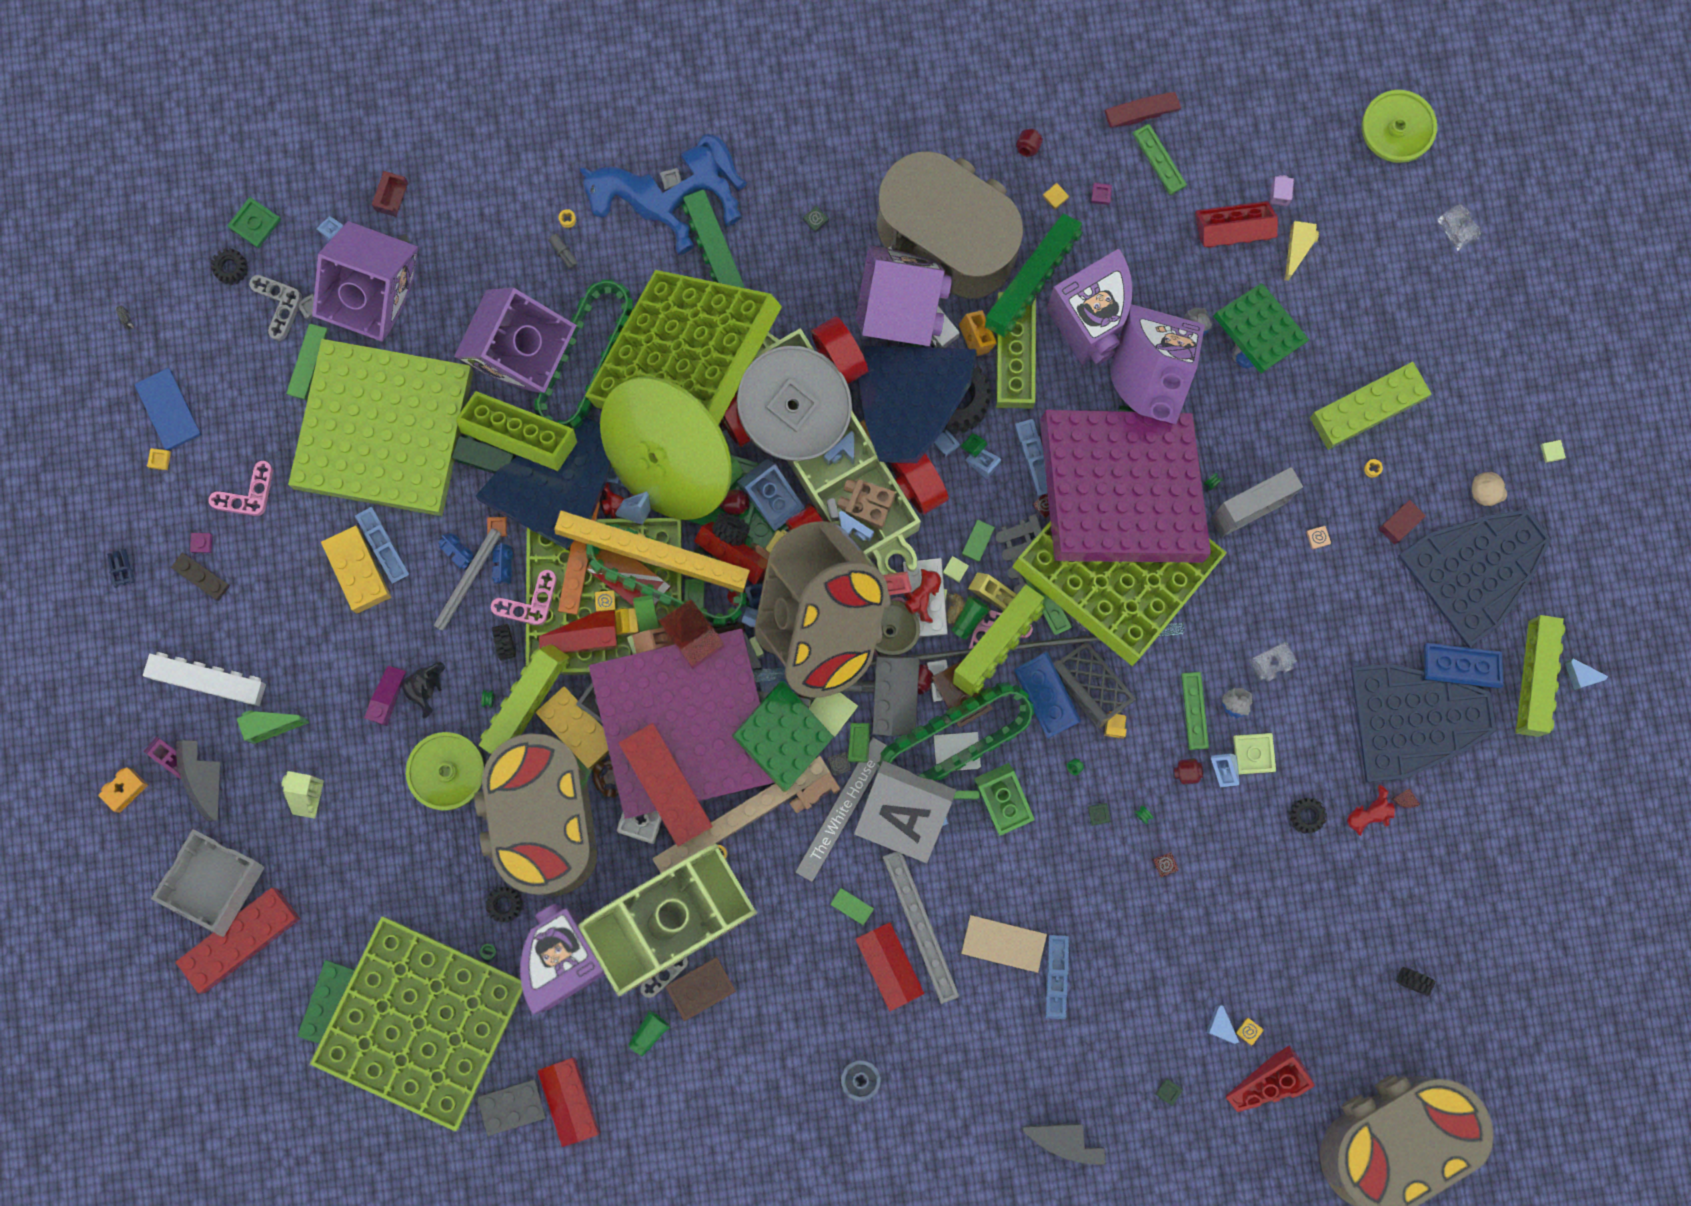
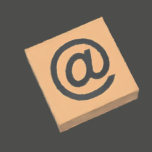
[1306,526,1331,550]

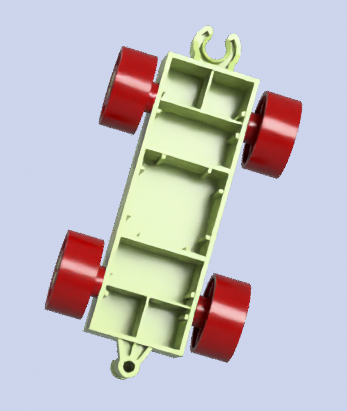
[721,316,949,575]

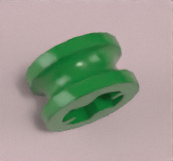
[1204,473,1222,491]
[482,690,494,708]
[1134,805,1153,824]

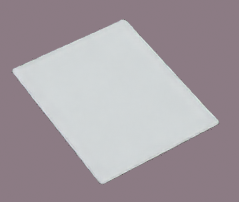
[934,732,981,771]

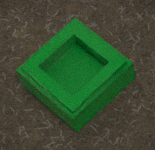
[961,433,988,458]

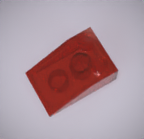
[659,599,725,669]

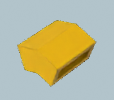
[615,608,639,635]

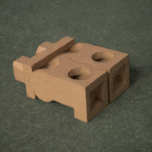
[837,479,895,530]
[790,772,841,814]

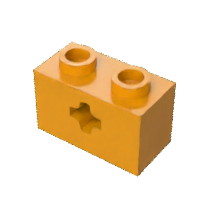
[958,310,997,356]
[98,767,148,813]

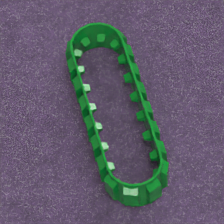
[534,280,634,430]
[586,524,746,627]
[877,682,1034,781]

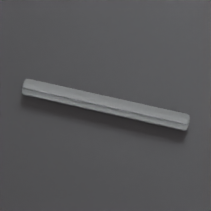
[434,528,501,631]

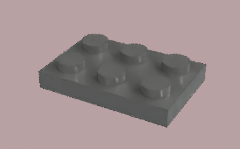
[477,1079,546,1136]

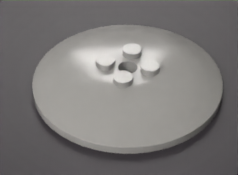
[737,346,852,461]

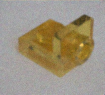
[946,593,966,625]

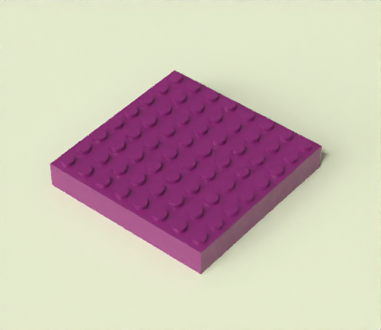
[1040,410,1211,563]
[589,629,774,819]

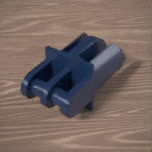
[107,549,135,588]

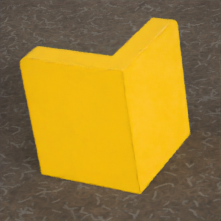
[1104,711,1126,739]

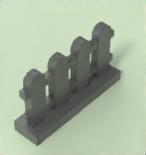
[996,514,1042,594]

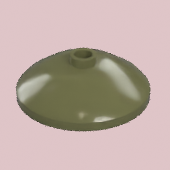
[874,600,920,656]

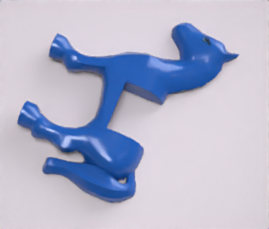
[580,134,747,256]

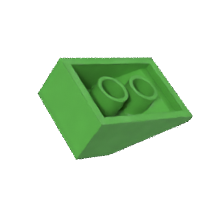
[237,710,309,744]
[974,763,1035,836]

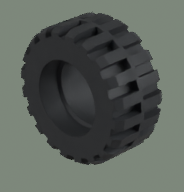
[942,366,991,434]

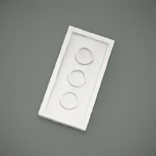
[903,558,948,638]

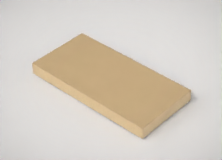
[961,915,1047,973]

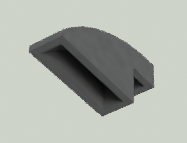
[176,740,220,822]
[1022,1123,1106,1165]

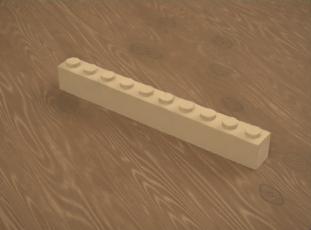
[653,756,830,874]

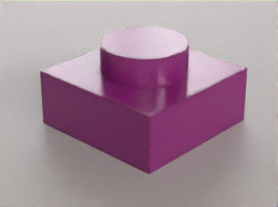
[1091,183,1112,205]
[190,533,212,553]

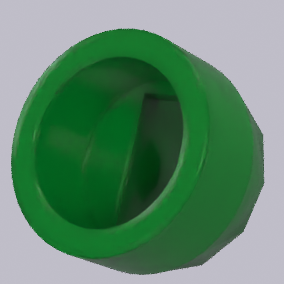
[1067,758,1084,775]
[480,944,496,961]

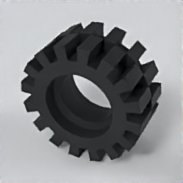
[211,248,248,285]
[712,512,750,546]
[492,623,516,661]
[1289,798,1327,833]
[485,886,523,922]
[1396,967,1436,996]

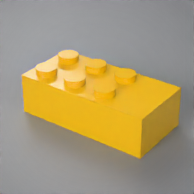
[321,526,392,614]
[535,686,609,771]

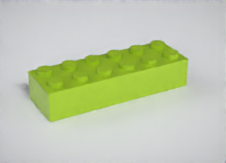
[996,292,1036,409]
[1310,362,1432,450]
[456,391,577,471]
[953,584,1044,697]
[1515,615,1565,737]
[479,644,570,754]

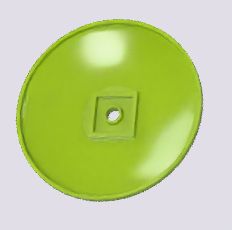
[600,376,732,520]

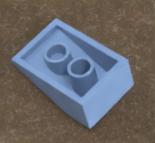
[737,459,805,531]

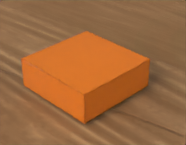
[487,517,507,537]

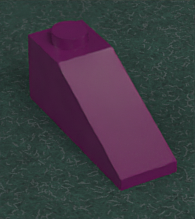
[364,666,406,726]
[143,736,181,779]

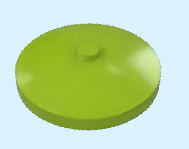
[1362,90,1437,163]
[406,732,485,811]

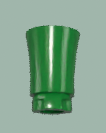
[952,595,991,640]
[628,1010,671,1057]

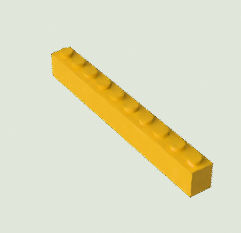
[555,511,750,593]

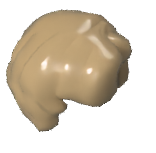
[1472,472,1507,506]

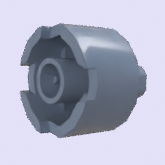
[841,1060,881,1101]

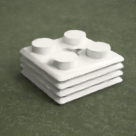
[617,811,662,844]

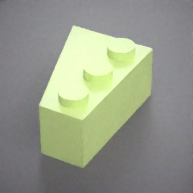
[282,771,324,819]

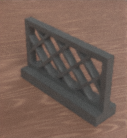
[1053,642,1136,729]

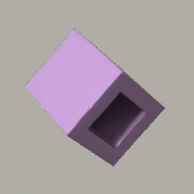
[1270,175,1294,206]

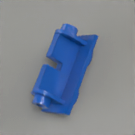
[438,533,474,570]
[492,543,513,584]

